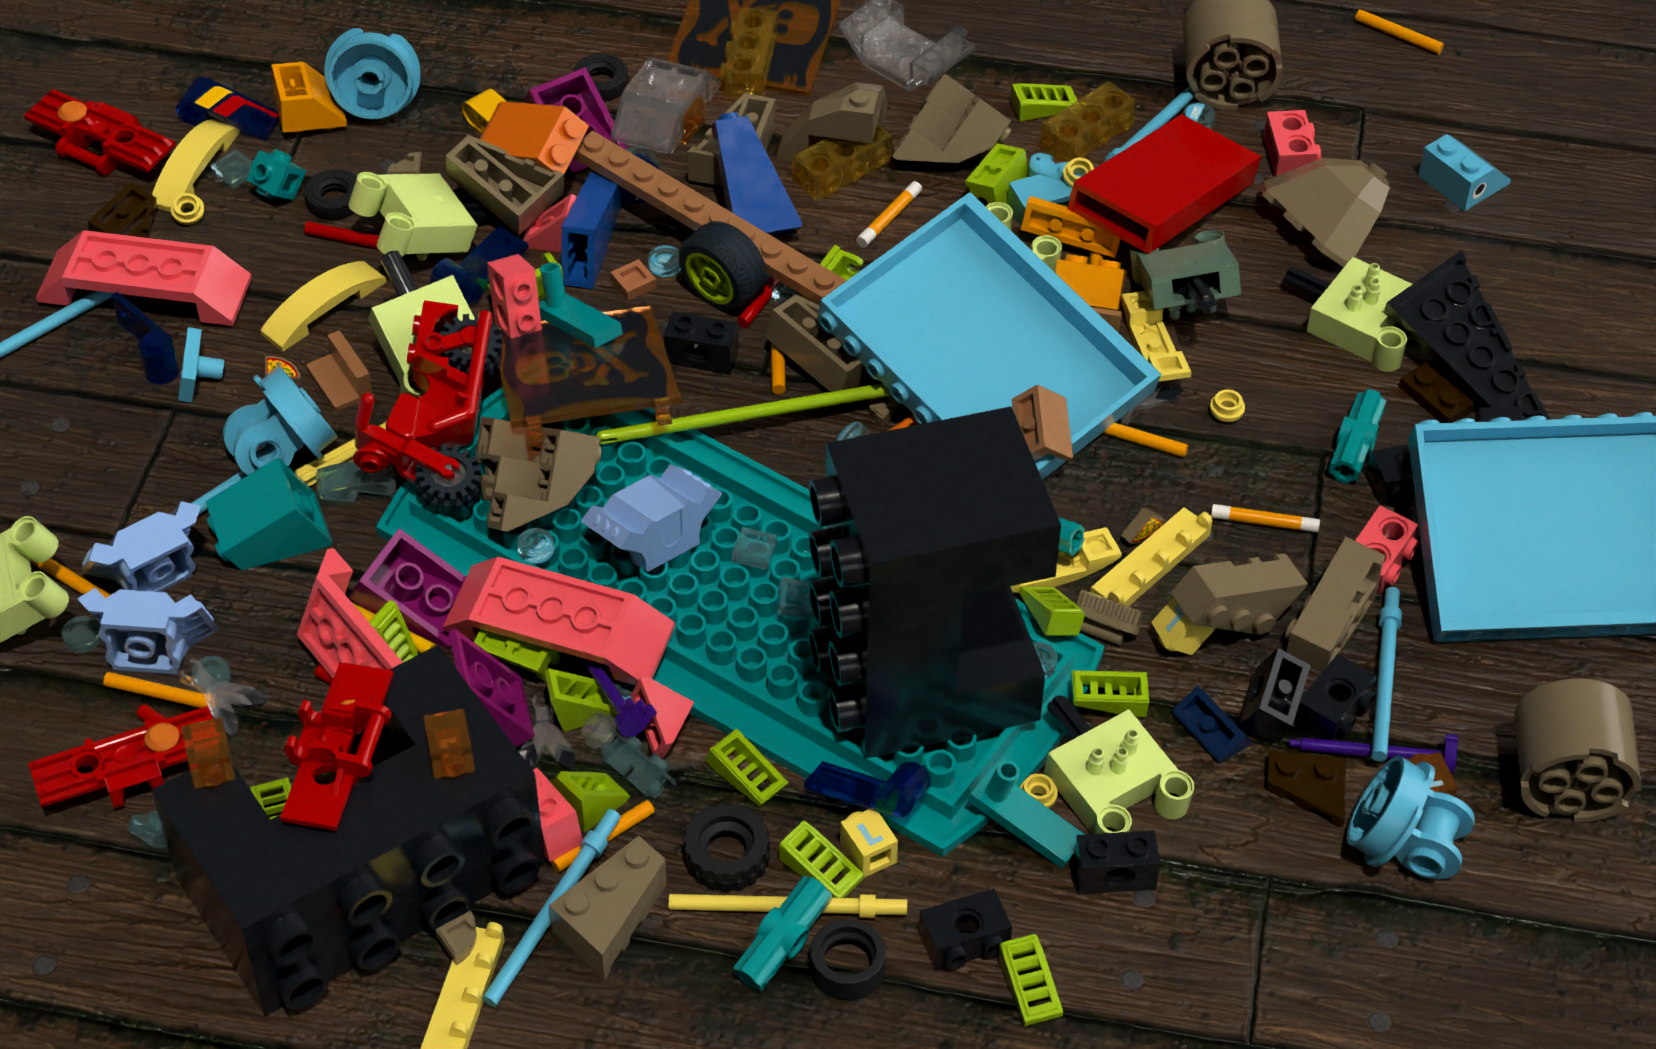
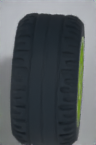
[679,221,767,312]

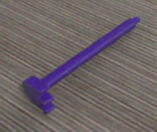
[580,657,657,737]
[1289,734,1458,774]

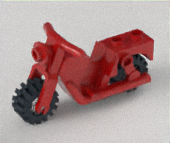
[353,300,503,514]

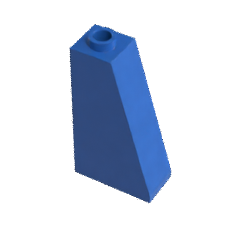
[711,112,802,236]
[561,172,622,289]

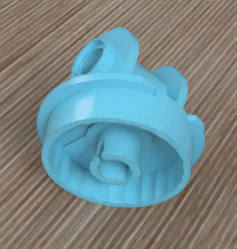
[324,28,421,119]
[223,365,338,475]
[1347,756,1475,879]

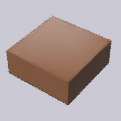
[610,259,657,301]

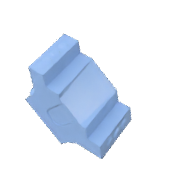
[581,464,723,572]
[81,501,201,592]
[77,588,220,674]

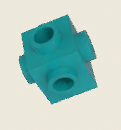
[246,149,306,200]

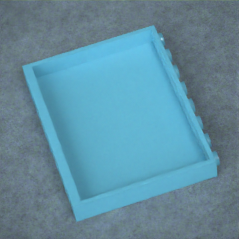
[817,192,1161,480]
[1408,412,1656,642]

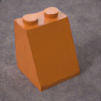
[480,102,589,174]

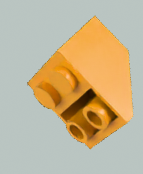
[271,61,347,133]
[1055,254,1127,310]

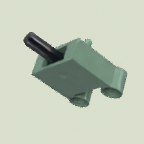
[1129,230,1241,320]

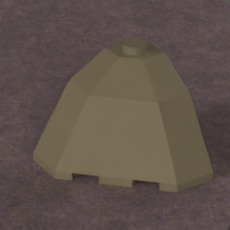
[891,72,1012,163]
[777,82,888,163]
[1260,158,1390,267]
[475,417,601,532]

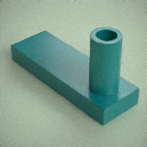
[539,263,623,348]
[967,760,1085,869]

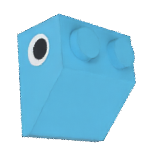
[1418,134,1511,211]

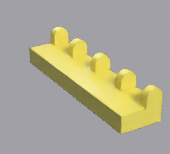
[1091,507,1213,606]
[420,922,505,1049]

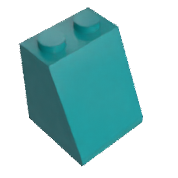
[206,457,333,570]

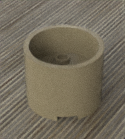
[1182,0,1283,110]
[1514,679,1642,823]

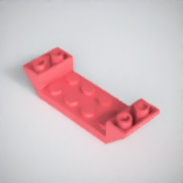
[36,230,252,326]
[297,548,403,678]
[442,557,676,686]

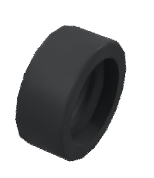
[810,919,886,1000]

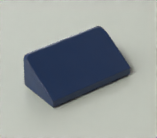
[1171,685,1253,764]

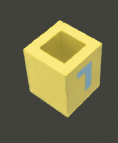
[1151,596,1216,655]
[840,806,898,878]

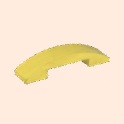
[152,119,240,212]
[260,261,386,352]
[1121,291,1191,382]
[1010,527,1122,593]

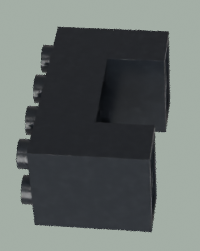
[808,406,1061,759]
[151,645,546,1017]

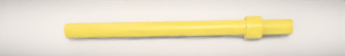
[669,894,907,919]

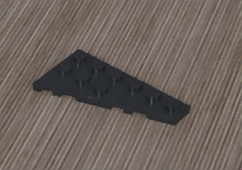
[1385,250,1551,420]

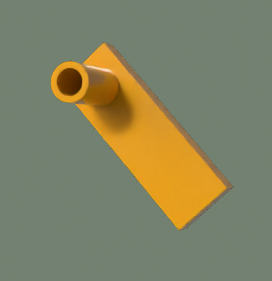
[1020,196,1121,258]

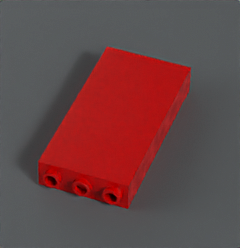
[1067,114,1261,254]

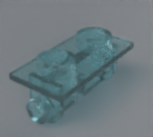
[600,728,677,798]

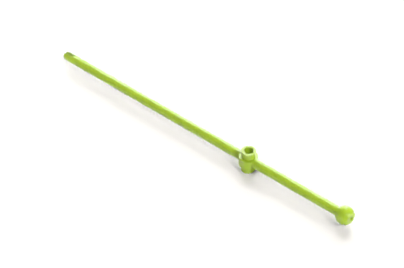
[596,383,891,444]

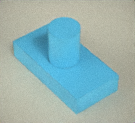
[178,327,224,403]

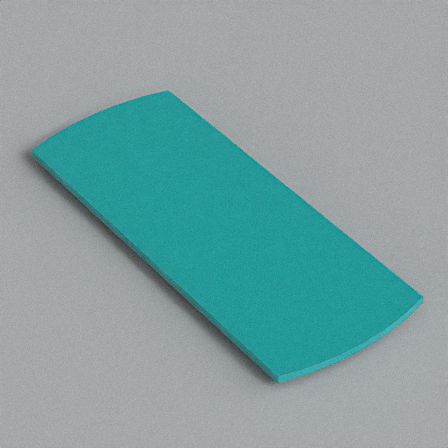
[376,357,1105,857]

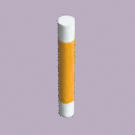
[856,181,922,248]
[1211,504,1320,533]

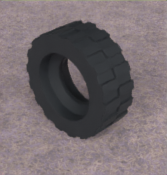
[683,803,770,893]

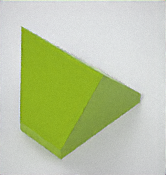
[545,668,618,732]
[549,771,630,833]

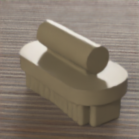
[1074,590,1143,646]

